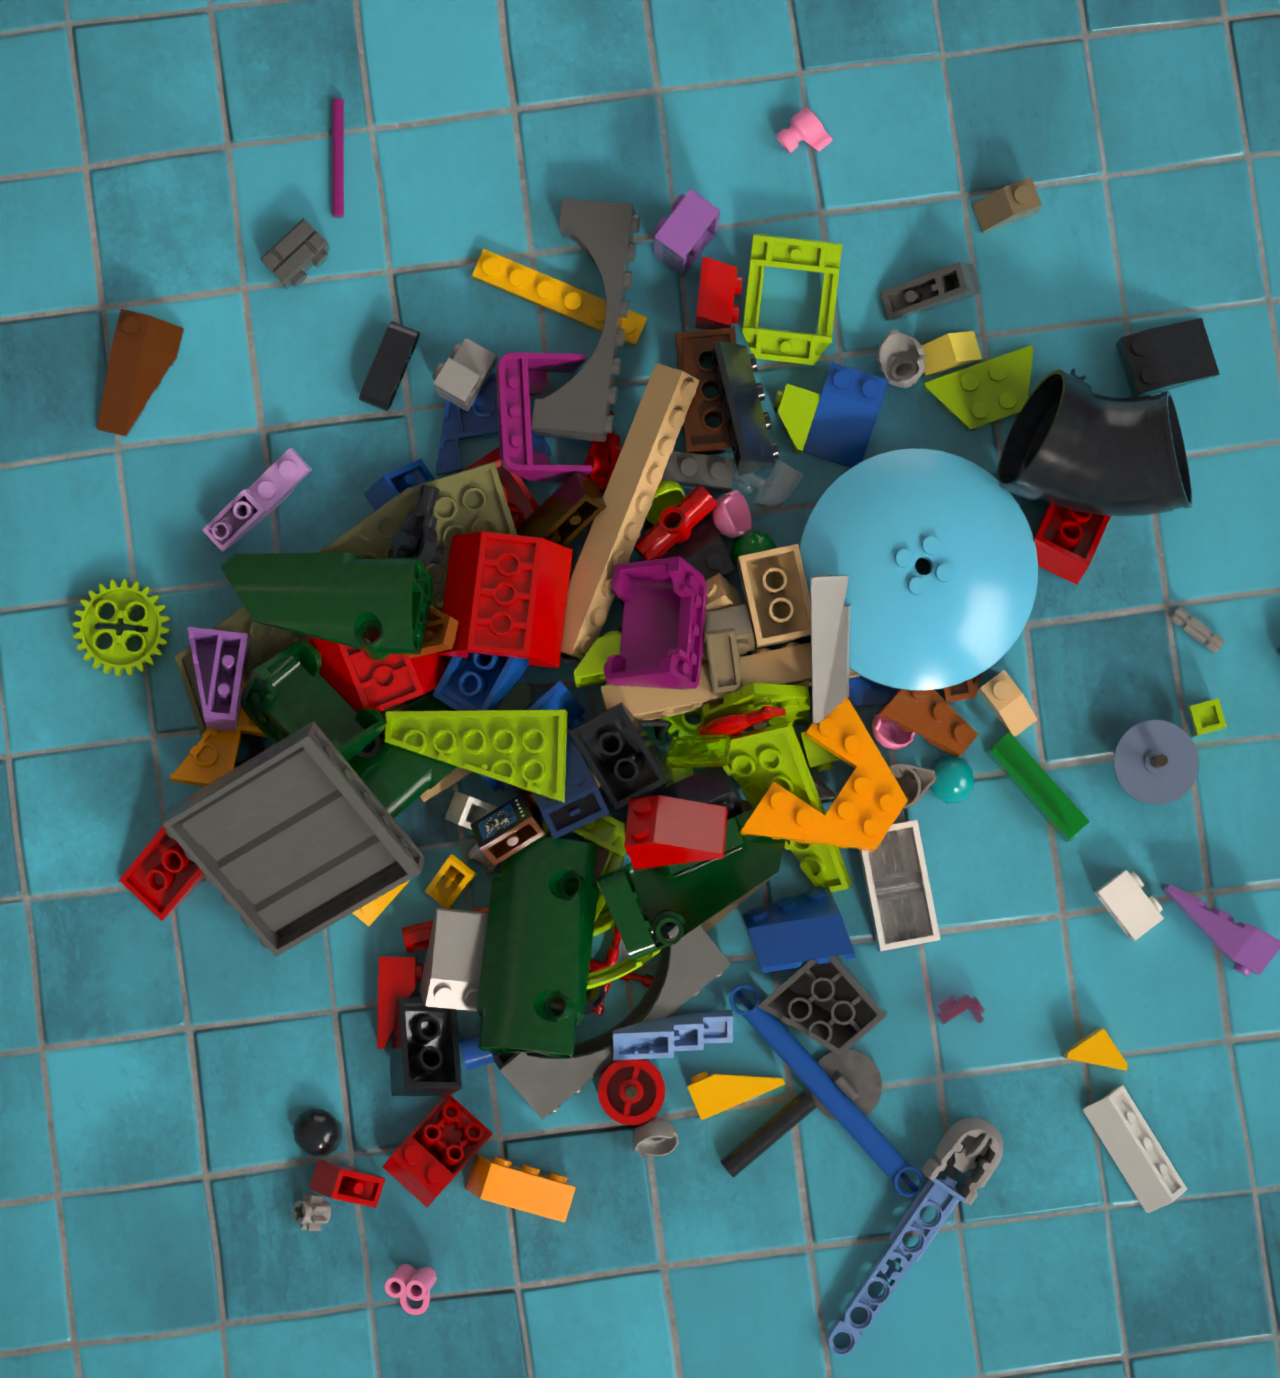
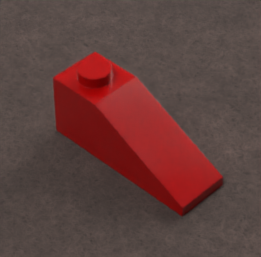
[377,957,423,1049]

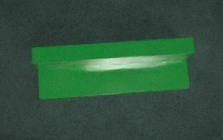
[986,732,1090,842]

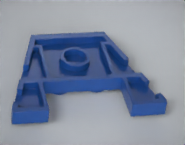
[436,373,552,475]

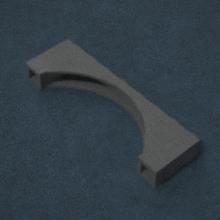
[531,198,640,442]
[492,922,731,1119]

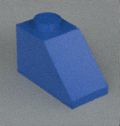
[364,459,434,511]

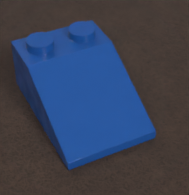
[803,362,889,468]
[432,653,529,711]

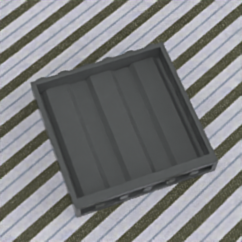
[162,721,425,957]

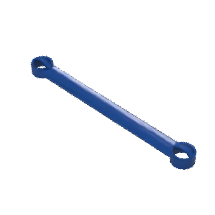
[729,985,925,1198]

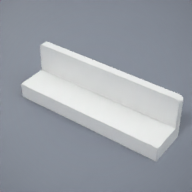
[1083,1085,1187,1213]

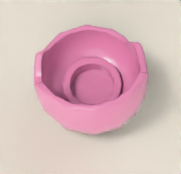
[712,490,752,538]
[871,708,915,750]

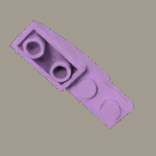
[202,448,312,552]

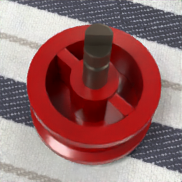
[598,1059,665,1125]

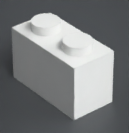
[1094,870,1164,941]

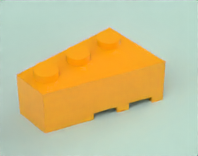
[465,1154,576,1223]

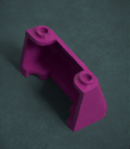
[603,556,707,690]

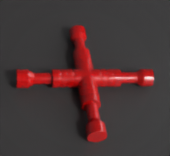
[589,925,654,1015]

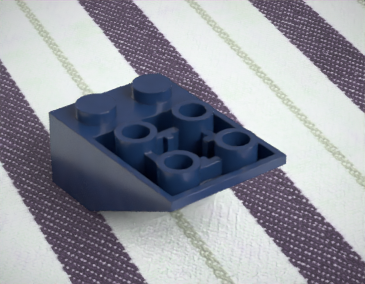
[531,728,609,839]

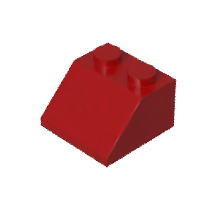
[695,257,742,330]

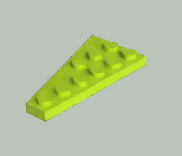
[385,710,567,803]

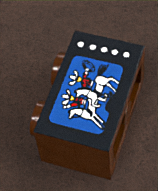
[470,793,546,866]

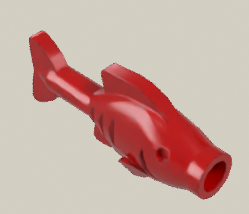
[699,705,786,742]

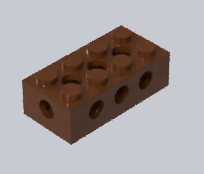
[675,327,736,455]

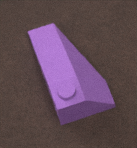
[1162,884,1280,977]

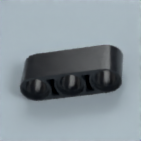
[359,321,420,411]

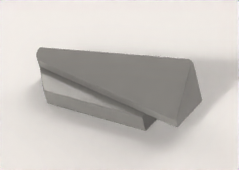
[811,574,851,723]

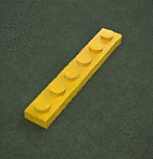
[472,249,647,347]

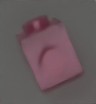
[935,994,985,1024]

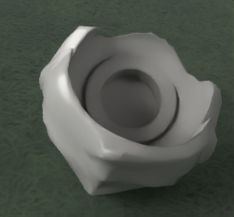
[875,329,926,389]

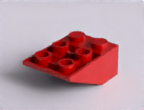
[382,1095,493,1207]

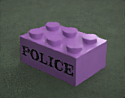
[653,189,720,278]

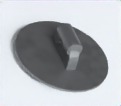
[810,1049,882,1121]

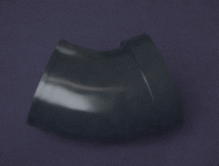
[997,370,1192,516]

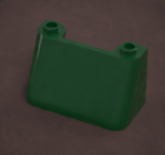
[241,638,387,762]

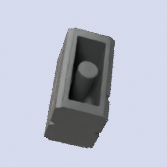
[260,218,330,289]

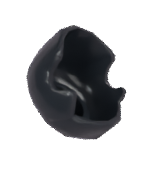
[293,1109,342,1156]

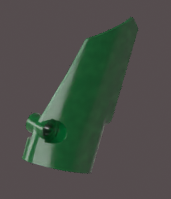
[221,552,433,660]
[348,682,531,818]
[597,807,786,961]

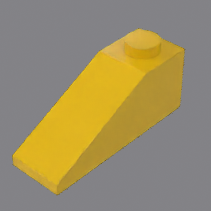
[687,1071,785,1120]

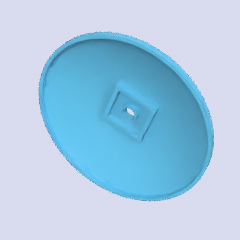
[799,448,1038,691]

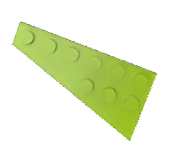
[705,722,852,892]

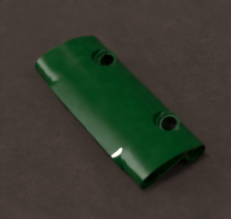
[477,837,599,1058]

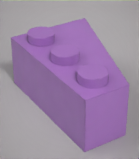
[187,627,250,732]

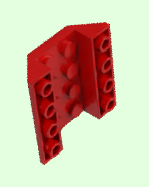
[437,531,573,668]
[304,635,447,713]

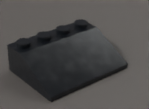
[711,341,779,476]

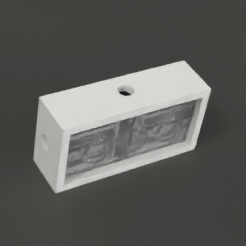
[858,820,941,951]

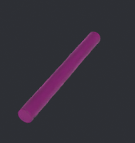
[332,99,344,218]

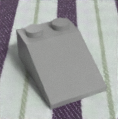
[419,907,488,1011]

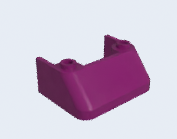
[496,352,592,483]

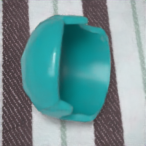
[930,756,975,803]

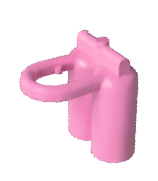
[385,1264,437,1315]

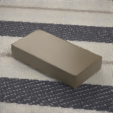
[704,628,743,694]

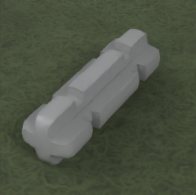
[1170,607,1225,653]

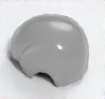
[633,1118,679,1157]

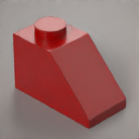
[309,1159,385,1208]

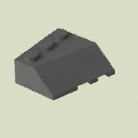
[757,956,888,1056]

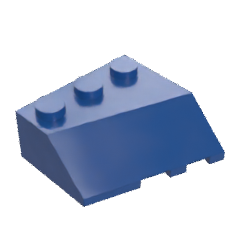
[742,886,856,973]

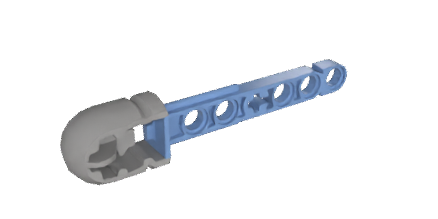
[827,1117,1004,1355]

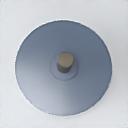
[1113,720,1199,805]

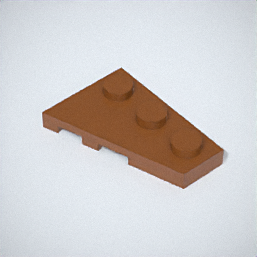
[877,689,979,757]

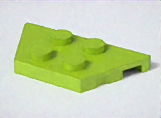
[923,345,1034,431]
[702,682,811,725]

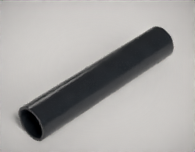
[720,1091,817,1178]

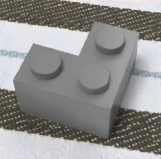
[432,338,498,412]

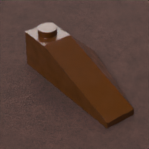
[97,309,184,437]

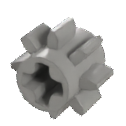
[293,1193,331,1231]

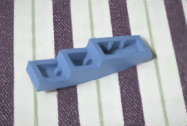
[613,1010,733,1060]

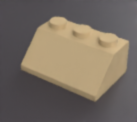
[737,544,811,648]

